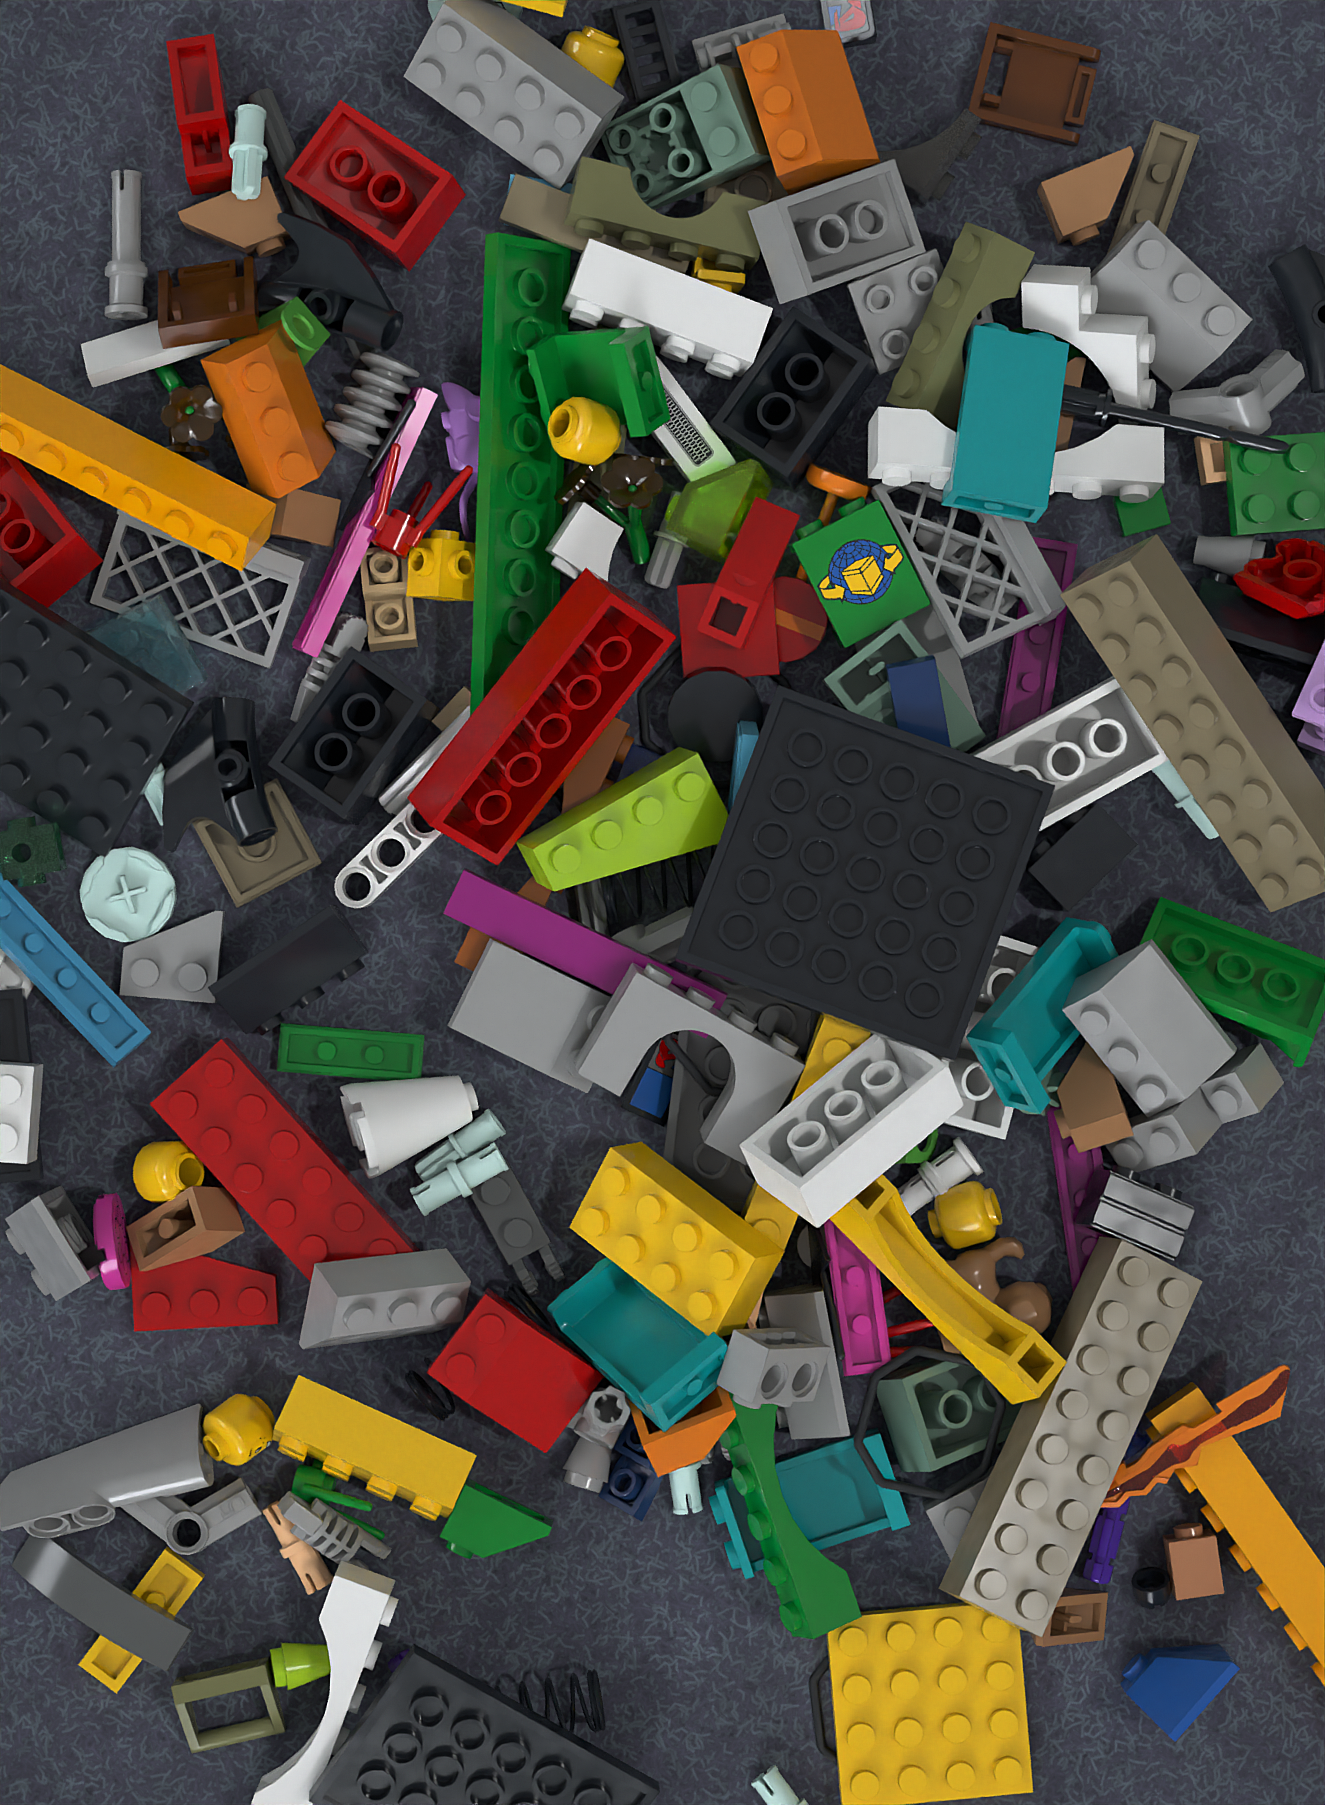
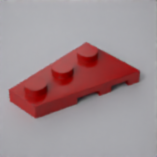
[129,1238,280,1332]

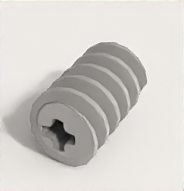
[325,352,420,459]

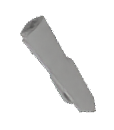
[0,1404,214,1538]

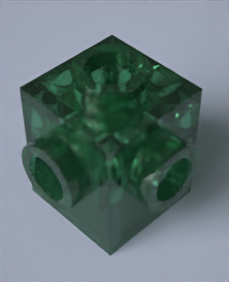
[0,816,67,887]

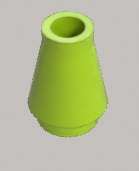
[270,1642,331,1690]

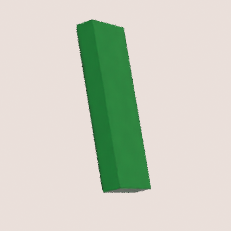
[277,1023,425,1081]

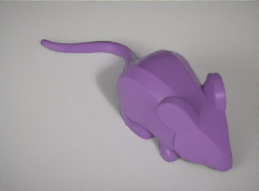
[441,382,480,543]

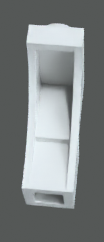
[1021,264,1156,425]
[545,502,624,582]

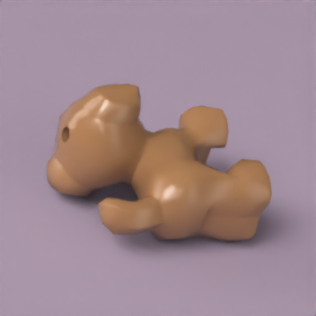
[936,1237,1053,1354]

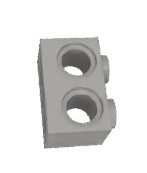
[716,1328,831,1409]

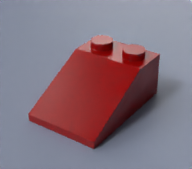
[284,100,466,272]
[0,450,103,608]
[427,1288,604,1453]

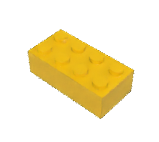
[569,1142,785,1337]
[272,1375,477,1521]

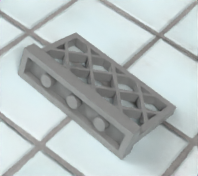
[871,481,1066,659]
[90,509,311,669]

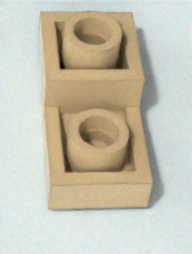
[360,547,418,652]

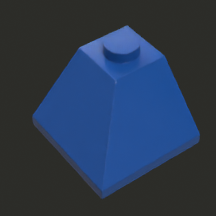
[1120,1644,1240,1742]

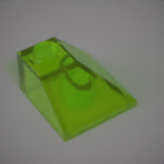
[665,459,774,566]

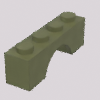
[564,156,768,273]
[886,222,1035,431]

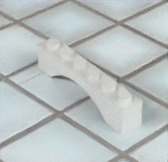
[868,406,1164,503]
[251,1560,399,1805]

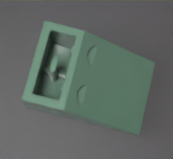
[601,64,771,210]
[822,619,986,753]

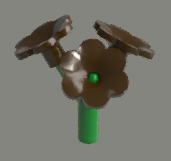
[154,363,235,463]
[554,453,673,564]

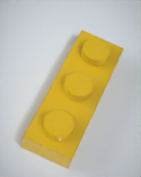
[78,1546,205,1694]

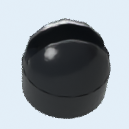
[1131,1567,1171,1610]

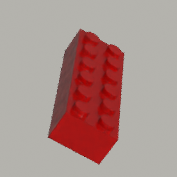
[407,567,676,866]
[150,1037,420,1282]

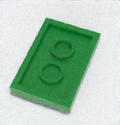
[1222,432,1325,537]

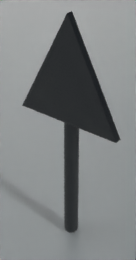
[337,399,416,531]
[807,1221,845,1360]

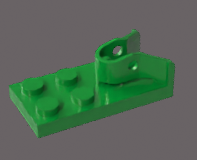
[1140,897,1325,1067]

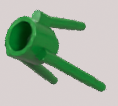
[291,1459,385,1540]

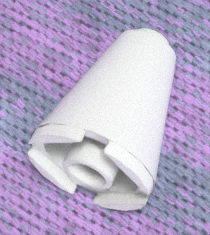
[340,1075,479,1179]

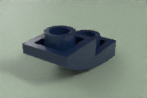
[598,1416,664,1522]

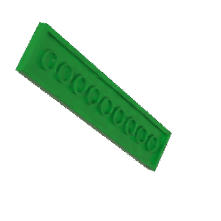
[470,232,571,716]

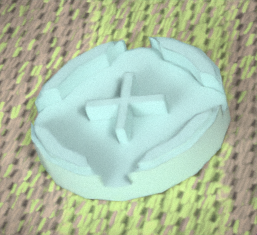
[80,847,177,942]

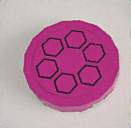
[93,1192,131,1290]

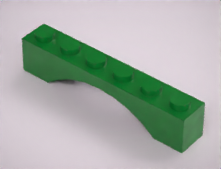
[719,1392,862,1639]

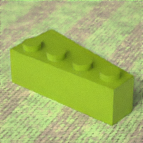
[516,747,729,891]

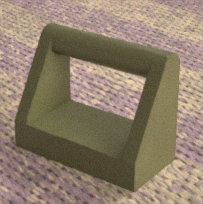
[171,1656,286,1754]

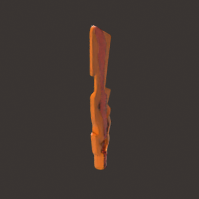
[1101,1364,1290,1507]

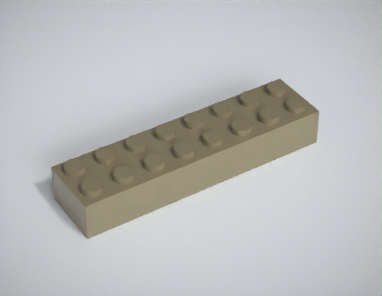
[1060,534,1325,913]
[938,1236,1203,1637]

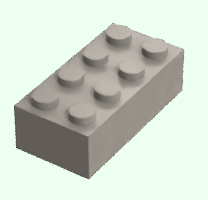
[403,0,625,190]

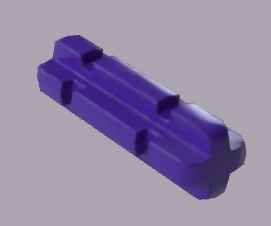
[1083,1489,1131,1584]

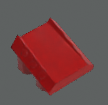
[1233,538,1325,619]

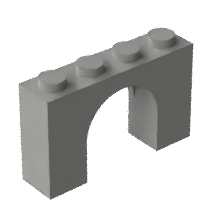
[574,962,805,1165]

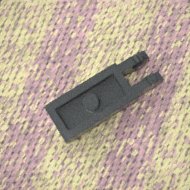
[471,1157,566,1297]

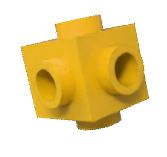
[406,530,475,601]

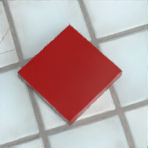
[677,580,780,678]

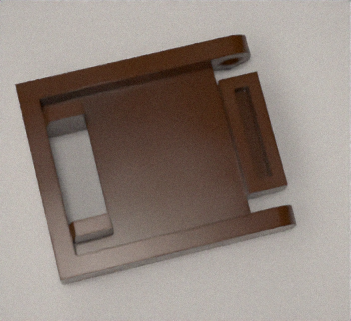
[966,22,1101,146]
[158,256,259,349]

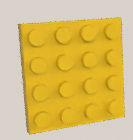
[826,1602,1033,1805]

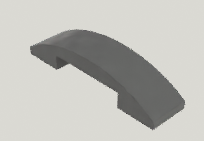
[11,1534,194,1671]

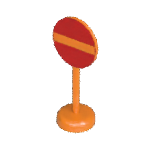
[773,463,872,662]

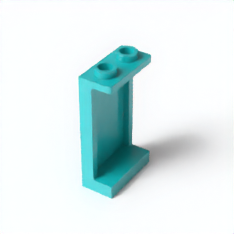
[941,323,1070,523]
[966,917,1119,1114]
[547,1257,728,1432]
[708,1427,910,1580]

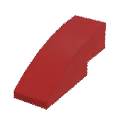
[166,34,233,196]

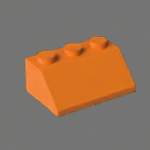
[736,29,880,196]
[200,319,336,499]
[626,1386,737,1477]

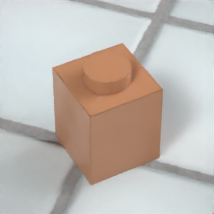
[1163,1523,1224,1600]

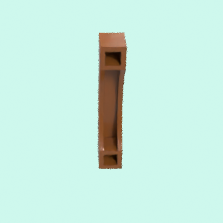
[454,717,635,971]

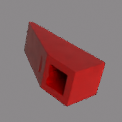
[696,497,800,649]

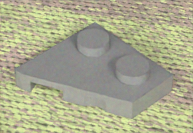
[120,911,225,1003]

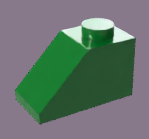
[440,1478,553,1559]

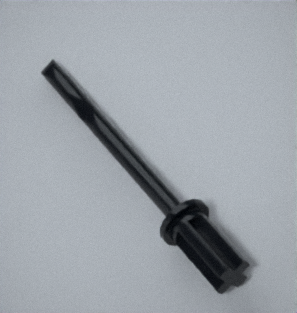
[1060,384,1289,454]

